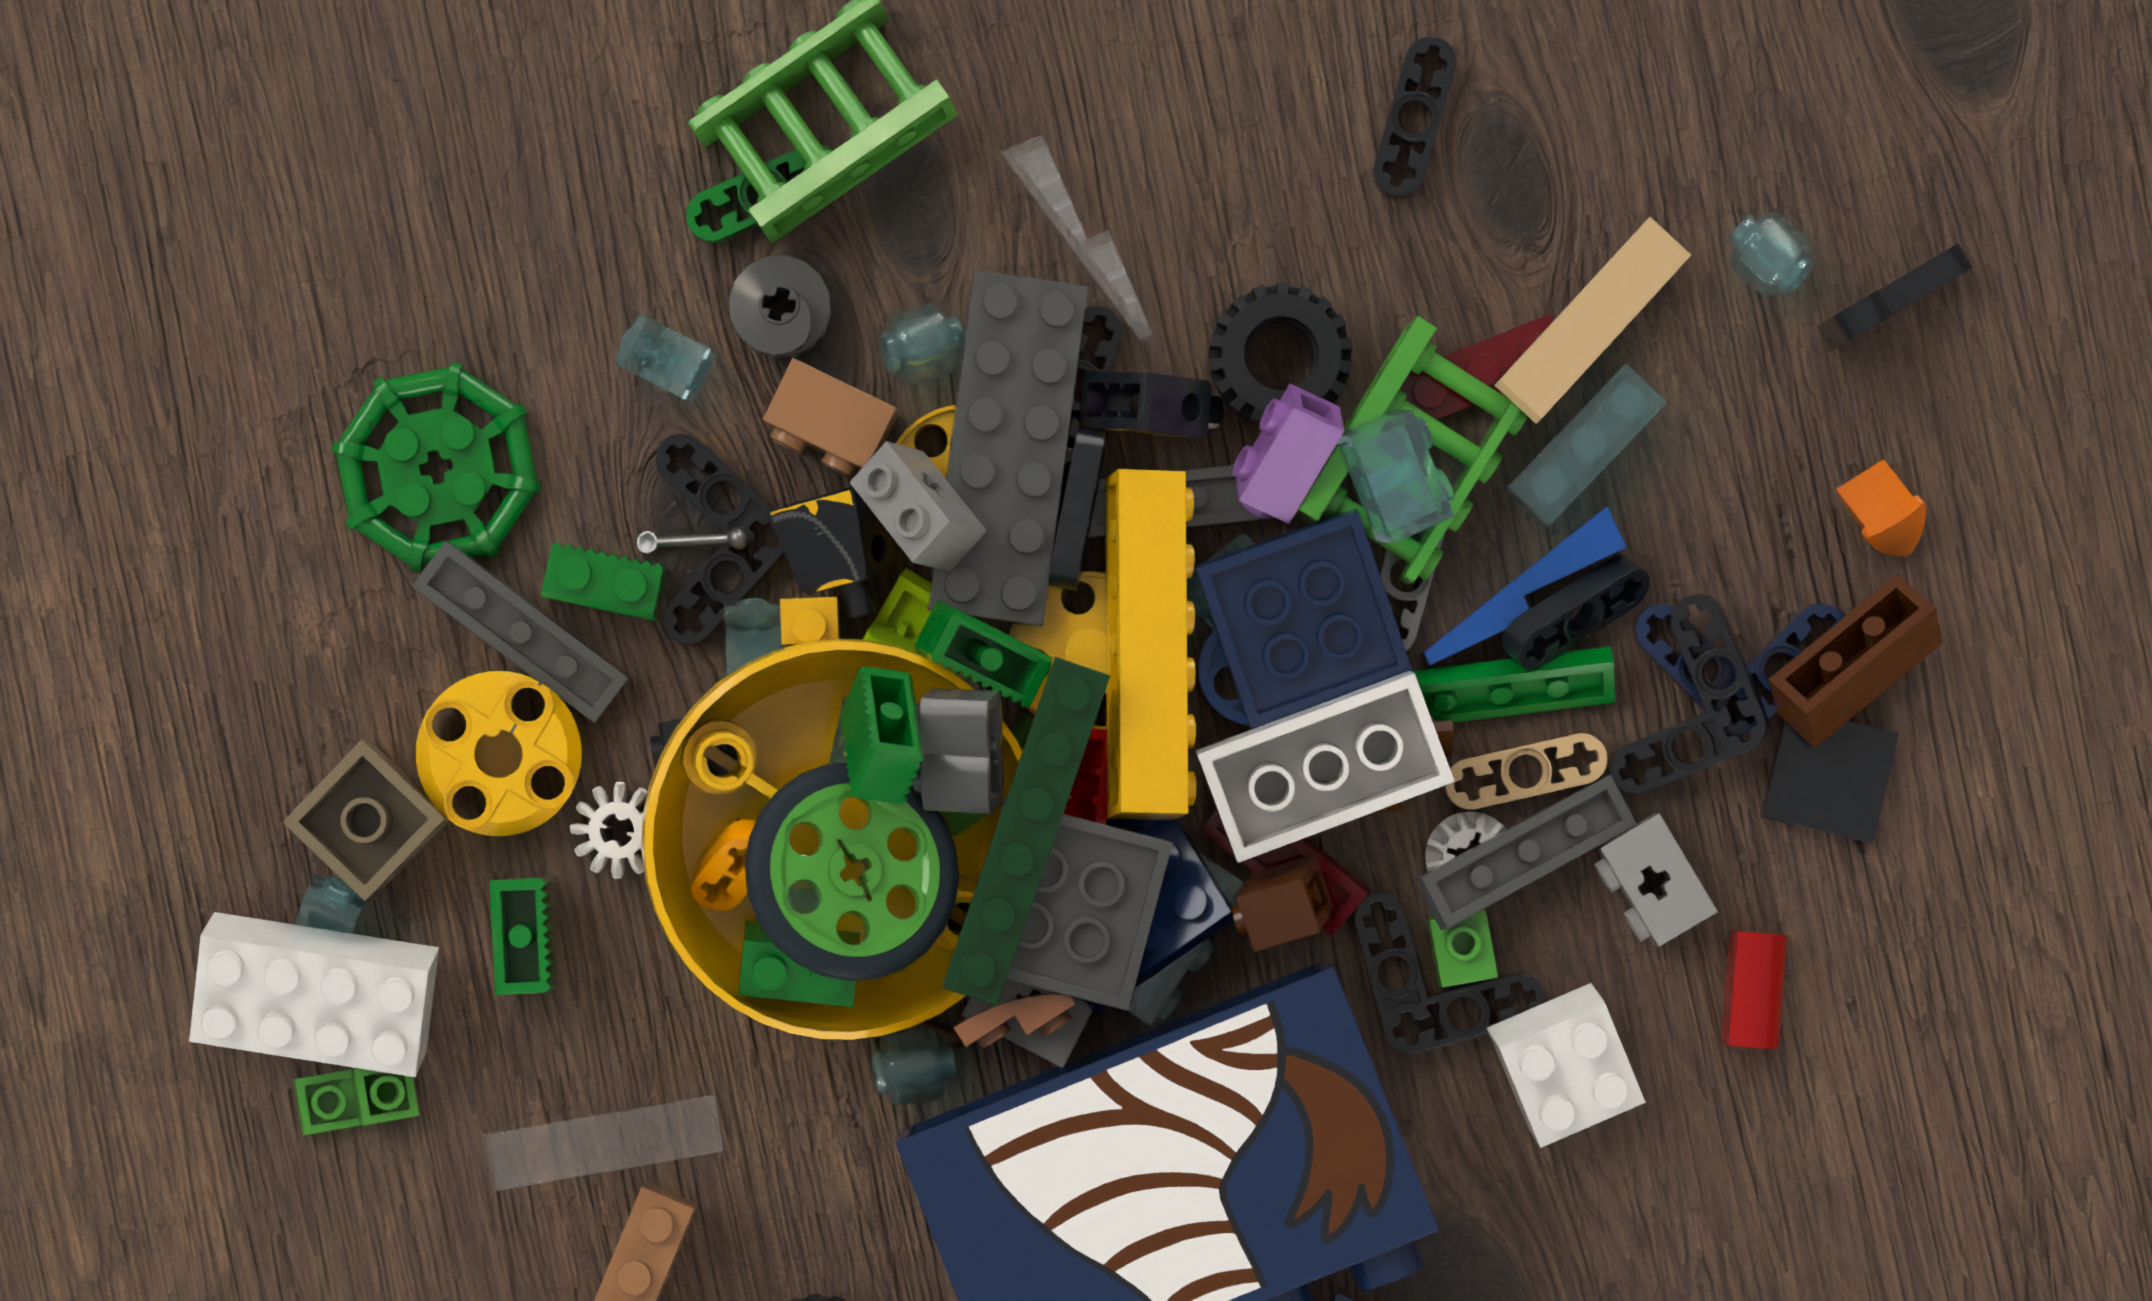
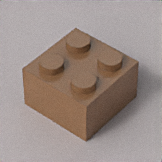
[762,358,900,479]

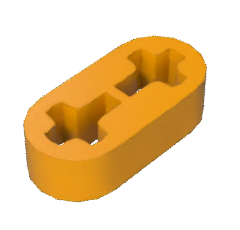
[691,820,756,911]

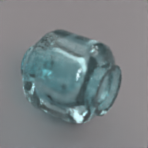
[1729,212,1815,297]
[878,303,965,384]
[871,1027,956,1106]

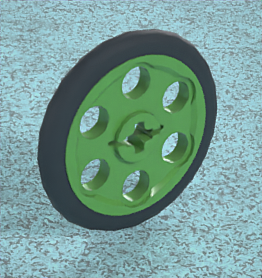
[745,763,959,981]

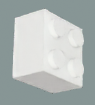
[1487,983,1646,1148]

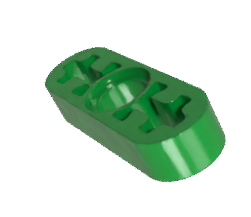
[686,144,833,244]

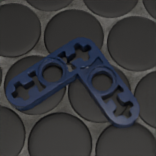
[1633,603,1844,735]

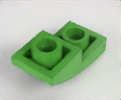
[293,1068,419,1135]

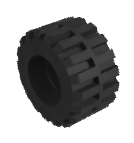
[1208,283,1353,427]

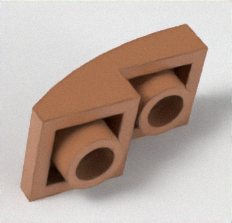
[954,993,1076,1049]

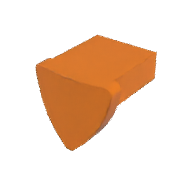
[1836,459,1926,557]

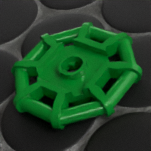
[331,362,542,573]

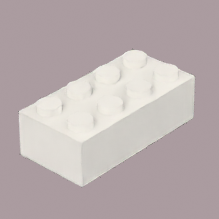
[1196,671,1455,863]
[189,912,439,1077]

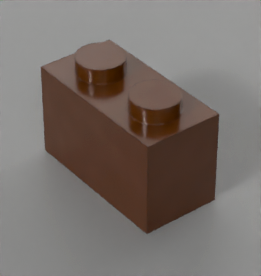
[1232,854,1333,952]

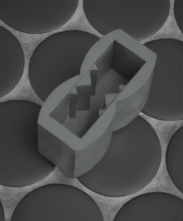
[913,688,1004,814]

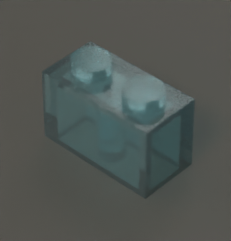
[1338,409,1454,543]

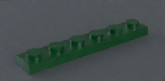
[942,656,1110,1006]

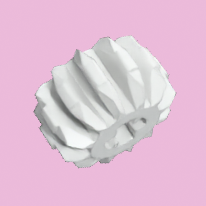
[570,782,648,879]

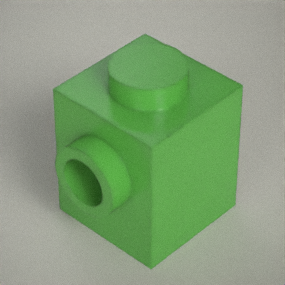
[1426,909,1498,988]

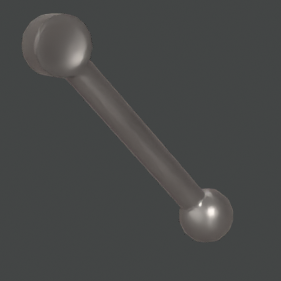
[637,527,750,554]

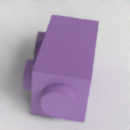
[1232,384,1344,524]

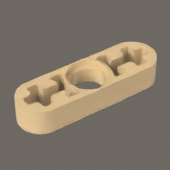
[1444,733,1607,810]

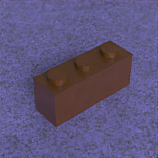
[1769,574,1943,748]

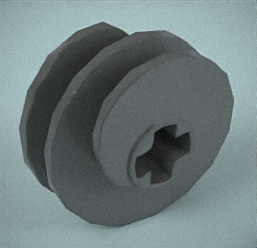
[729,255,832,358]

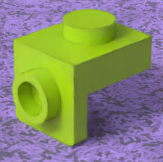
[862,568,931,653]

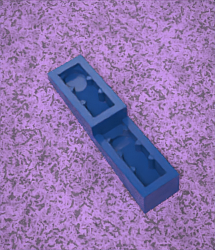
[1421,506,1627,666]

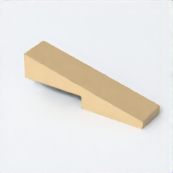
[1494,217,1691,424]

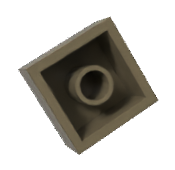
[282,739,450,901]

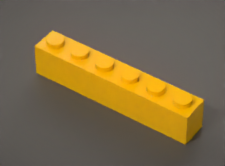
[1105,469,1196,820]

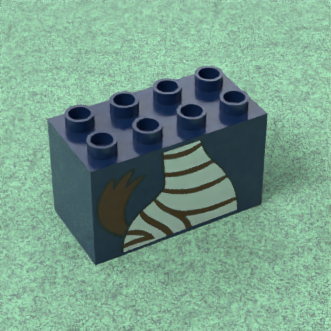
[895,961,1439,1301]

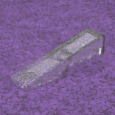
[1001,135,1153,344]
[482,1095,724,1191]

